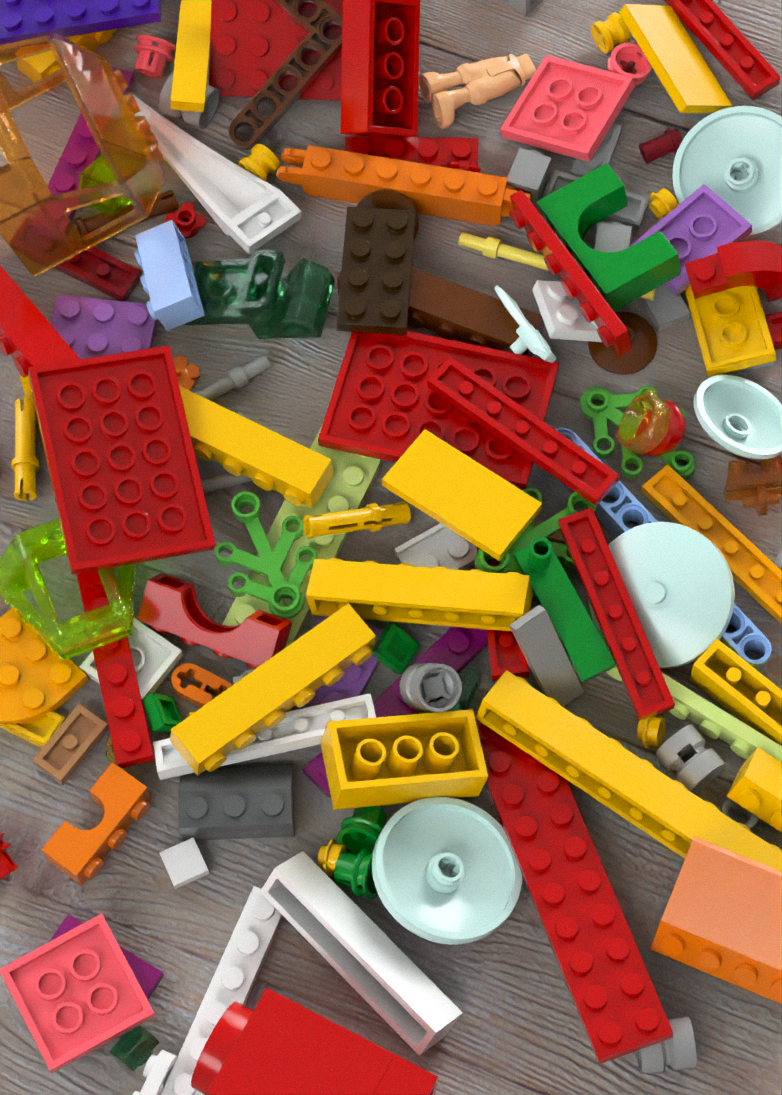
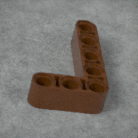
[229,0,343,150]

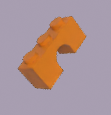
[41,762,151,886]

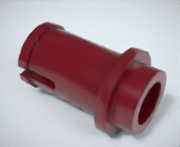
[639,128,683,164]

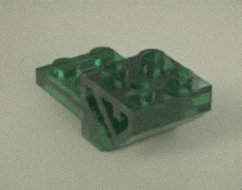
[185,250,335,339]

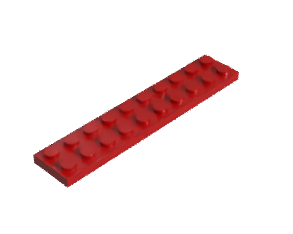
[475,719,673,1064]

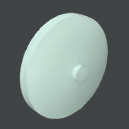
[672,106,782,240]
[589,522,735,669]
[372,797,522,945]

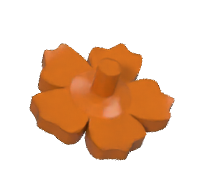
[173,355,200,392]

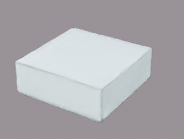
[159,837,210,889]

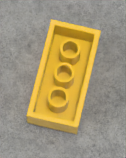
[320,709,488,810]

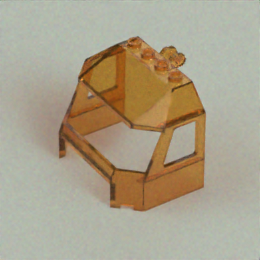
[0,32,166,277]

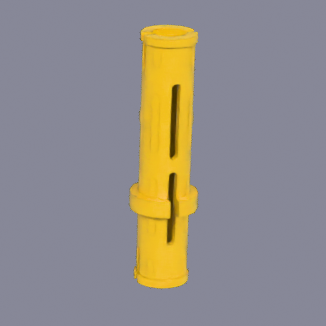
[11,397,40,501]
[303,501,411,539]

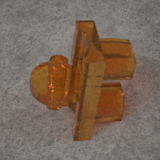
[724,456,782,516]

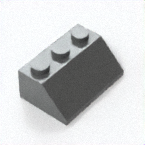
[178,763,295,841]

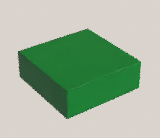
[372,622,420,675]
[142,693,183,734]

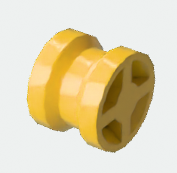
[590,12,630,54]
[238,144,280,182]

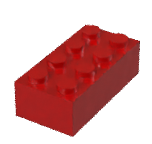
[340,0,420,137]

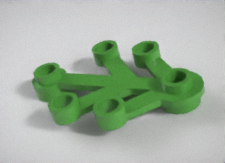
[580,386,696,481]
[475,487,597,574]
[215,491,317,619]

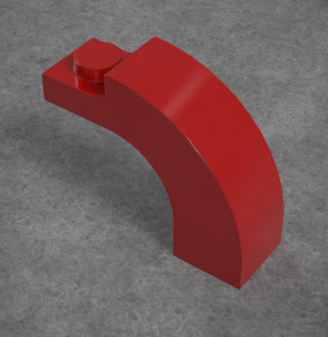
[684,241,782,302]

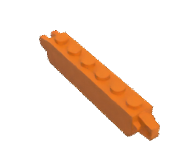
[276,145,531,226]

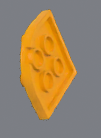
[0,607,89,725]

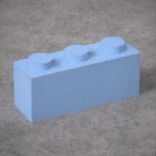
[134,220,205,331]

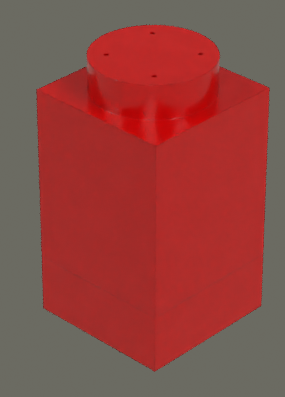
[191,988,438,1095]

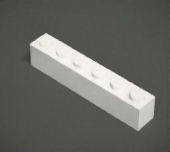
[260,851,462,1056]

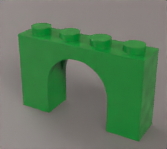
[536,163,681,311]

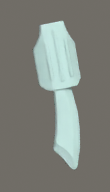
[494,285,557,363]

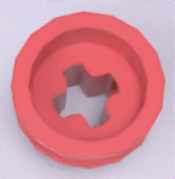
[133,35,176,79]
[607,42,652,86]

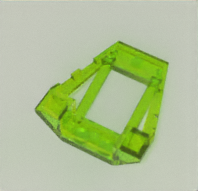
[0,519,136,661]

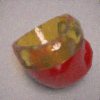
[617,389,686,457]

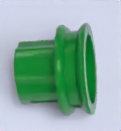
[337,806,387,855]
[334,848,378,900]

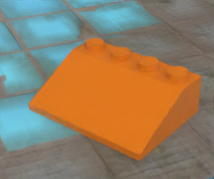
[650,836,782,1004]

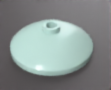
[694,375,782,459]

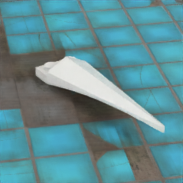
[124,92,301,254]

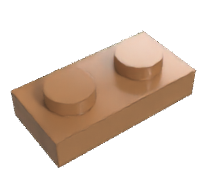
[32,704,109,785]

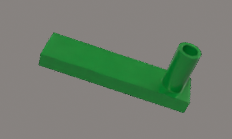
[513,537,616,684]

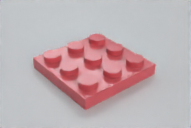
[500,55,635,162]
[0,913,156,1073]

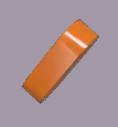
[171,663,232,708]

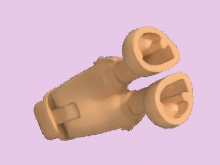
[419,54,536,129]

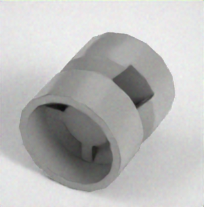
[158,73,220,129]
[399,663,462,712]
[655,724,726,794]
[636,1016,697,1075]

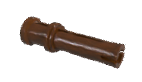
[75,189,179,245]

